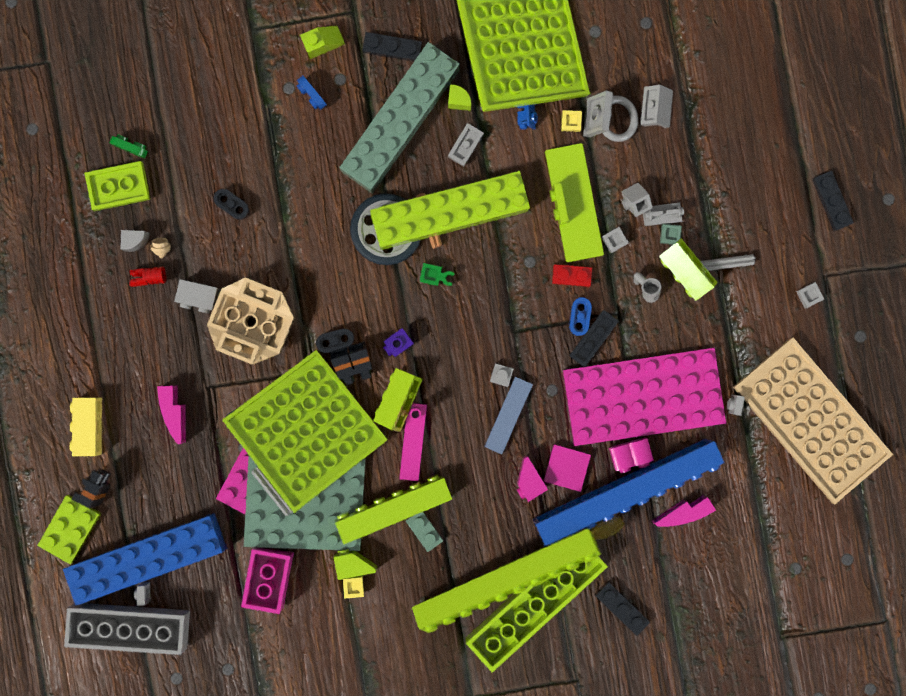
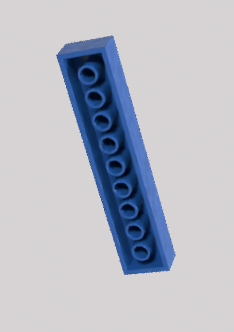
[533,439,724,546]

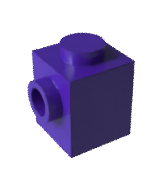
[383,328,414,357]

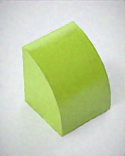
[448,85,471,111]

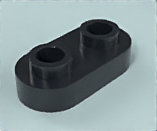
[213,189,250,220]
[316,329,354,353]

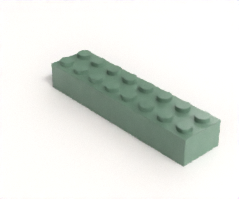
[339,42,460,194]

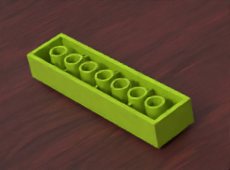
[370,171,530,250]
[466,556,608,672]

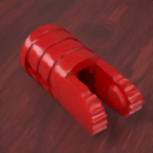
[129,266,167,287]

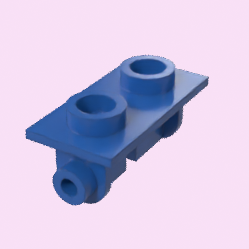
[517,104,538,130]

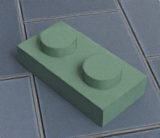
[406,512,443,552]

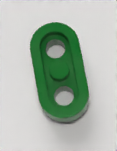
[109,134,148,158]

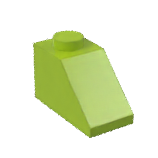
[300,26,345,59]
[334,549,377,580]

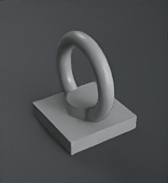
[583,91,638,142]

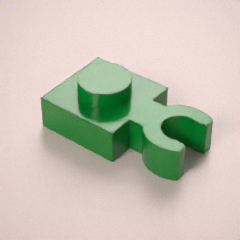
[419,263,454,286]

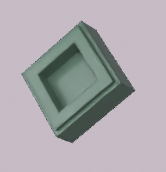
[660,224,682,245]

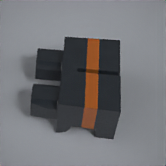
[330,341,372,385]
[72,469,111,508]

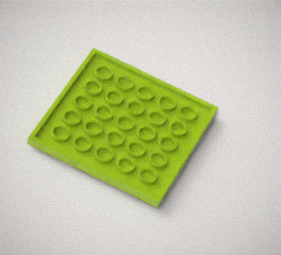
[457,0,590,112]
[222,350,387,513]

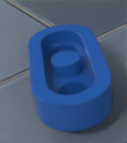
[296,75,327,110]
[569,298,591,336]

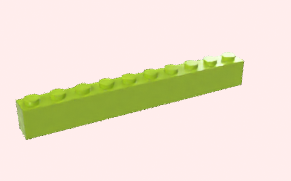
[412,529,601,633]

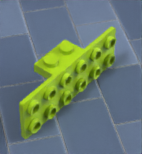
[545,143,604,262]

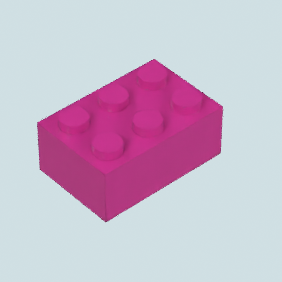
[241,547,294,614]

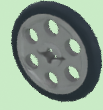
[350,193,421,265]

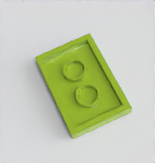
[84,161,150,211]
[37,495,102,565]

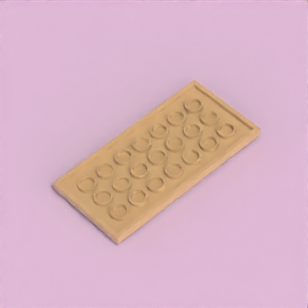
[733,337,893,504]

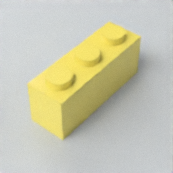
[70,397,102,456]

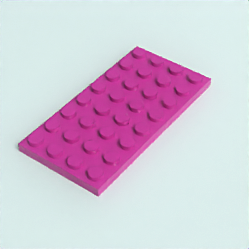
[563,348,726,446]

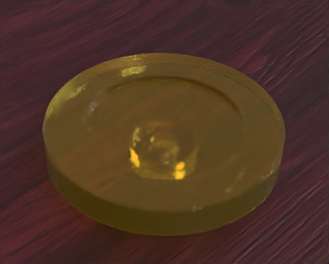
[591,517,625,540]

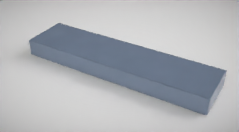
[484,377,533,454]

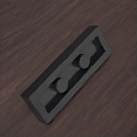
[362,32,422,62]
[812,171,854,231]
[569,310,619,367]
[595,581,650,636]

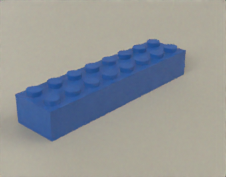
[63,513,227,606]

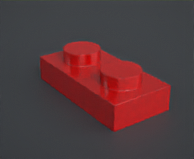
[552,264,592,287]

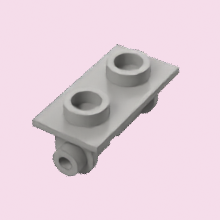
[643,203,684,226]

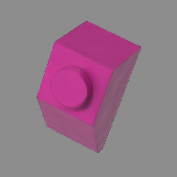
[516,455,548,502]

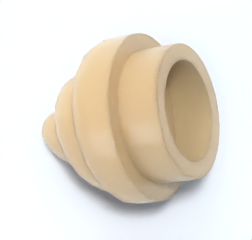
[151,238,170,258]

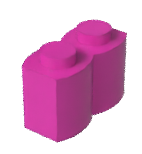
[609,437,654,473]

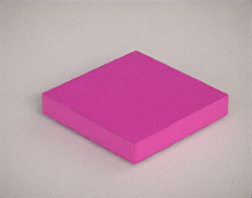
[543,444,591,492]

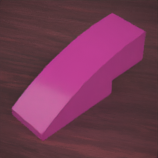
[157,386,186,444]
[652,495,716,527]

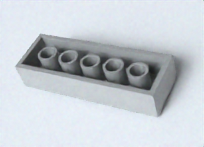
[64,603,190,655]

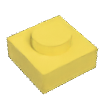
[561,110,582,132]
[343,576,364,598]

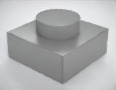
[602,227,628,253]
[796,282,824,308]
[490,363,513,387]
[727,395,745,416]
[134,582,150,606]

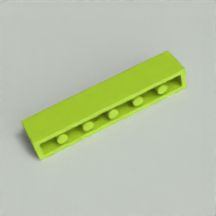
[335,475,452,544]

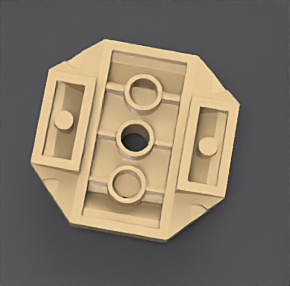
[207,278,294,364]

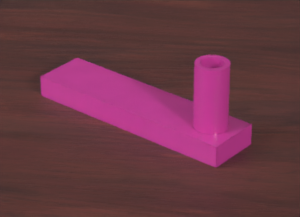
[399,403,427,481]

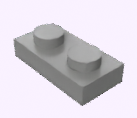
[448,123,484,167]

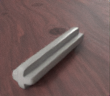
[700,254,755,271]
[252,466,293,516]

